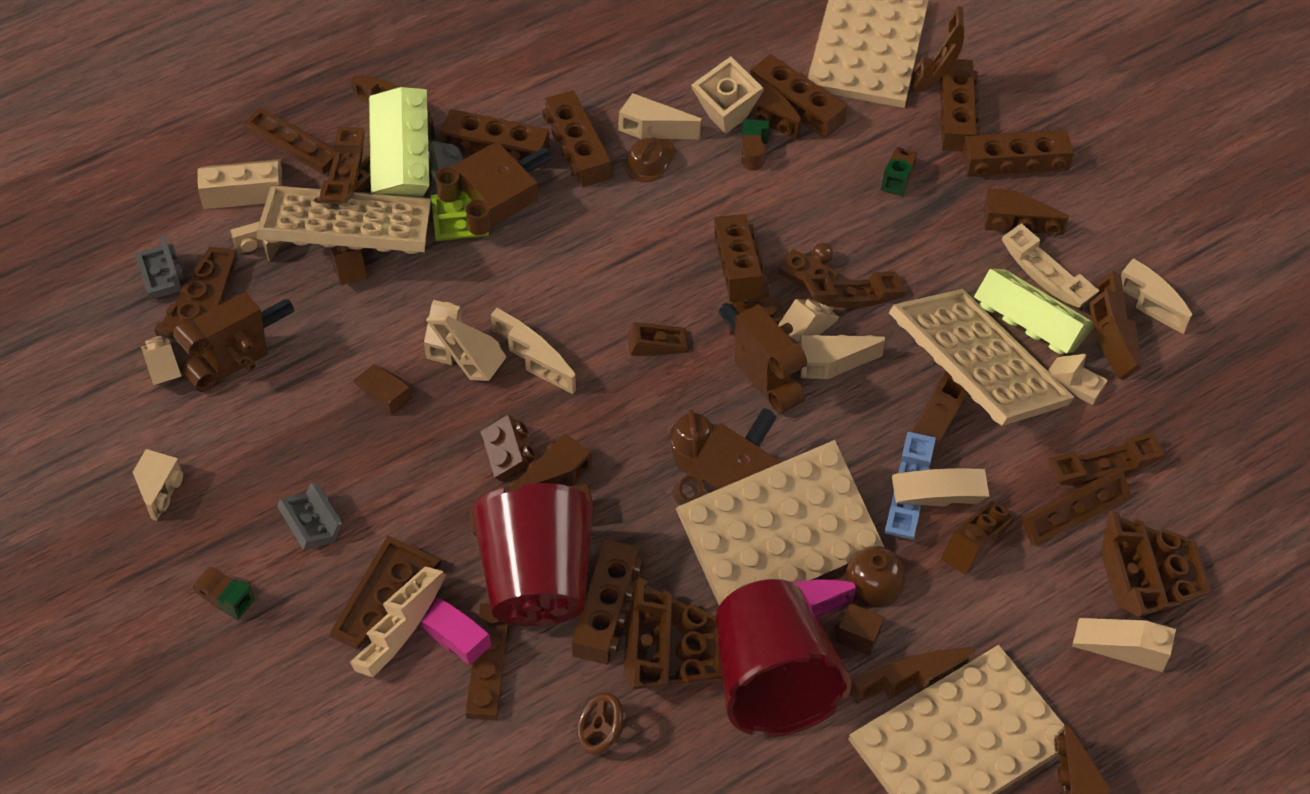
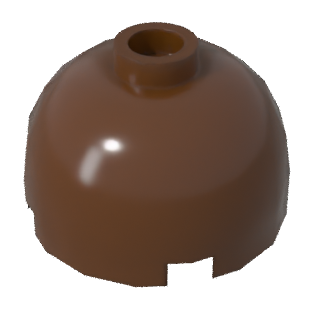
[845,546,905,608]

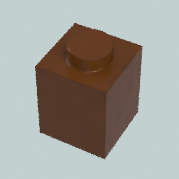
[834,603,884,655]

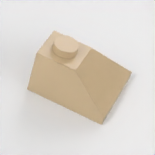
[691,56,763,134]

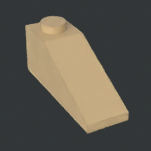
[426,316,506,381]
[1072,618,1176,672]

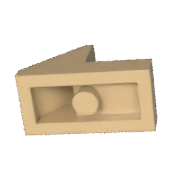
[230,221,284,261]
[1048,354,1108,405]

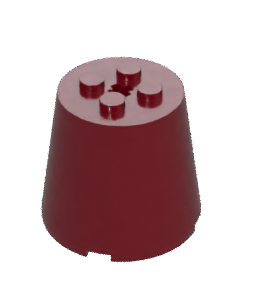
[472,483,593,626]
[715,579,851,737]

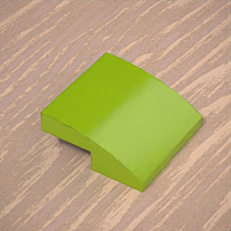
[431,192,489,241]

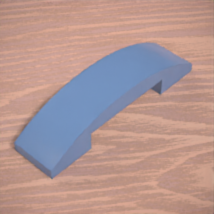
[885,432,936,540]

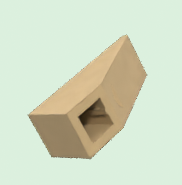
[618,93,702,140]
[800,334,885,379]

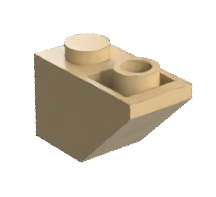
[778,298,839,342]
[424,300,462,365]
[141,336,181,385]
[133,449,183,521]

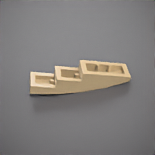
[491,308,576,394]
[350,566,446,677]

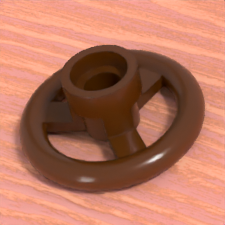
[577,692,623,754]

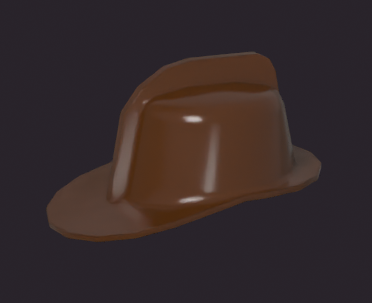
[625,137,675,182]
[670,410,714,473]

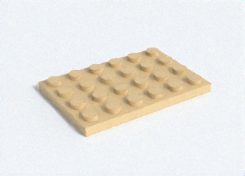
[808,0,929,108]
[257,185,431,254]
[889,289,1074,426]
[676,440,884,605]
[849,645,1064,794]

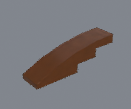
[850,647,976,704]

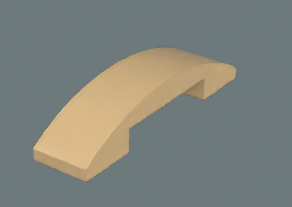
[1002,224,1099,308]

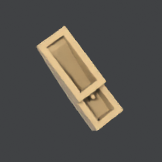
[1121,258,1192,334]
[892,468,989,507]

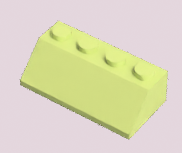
[369,87,429,198]
[974,269,1094,355]

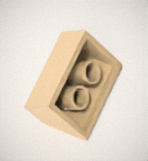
[198,159,282,209]

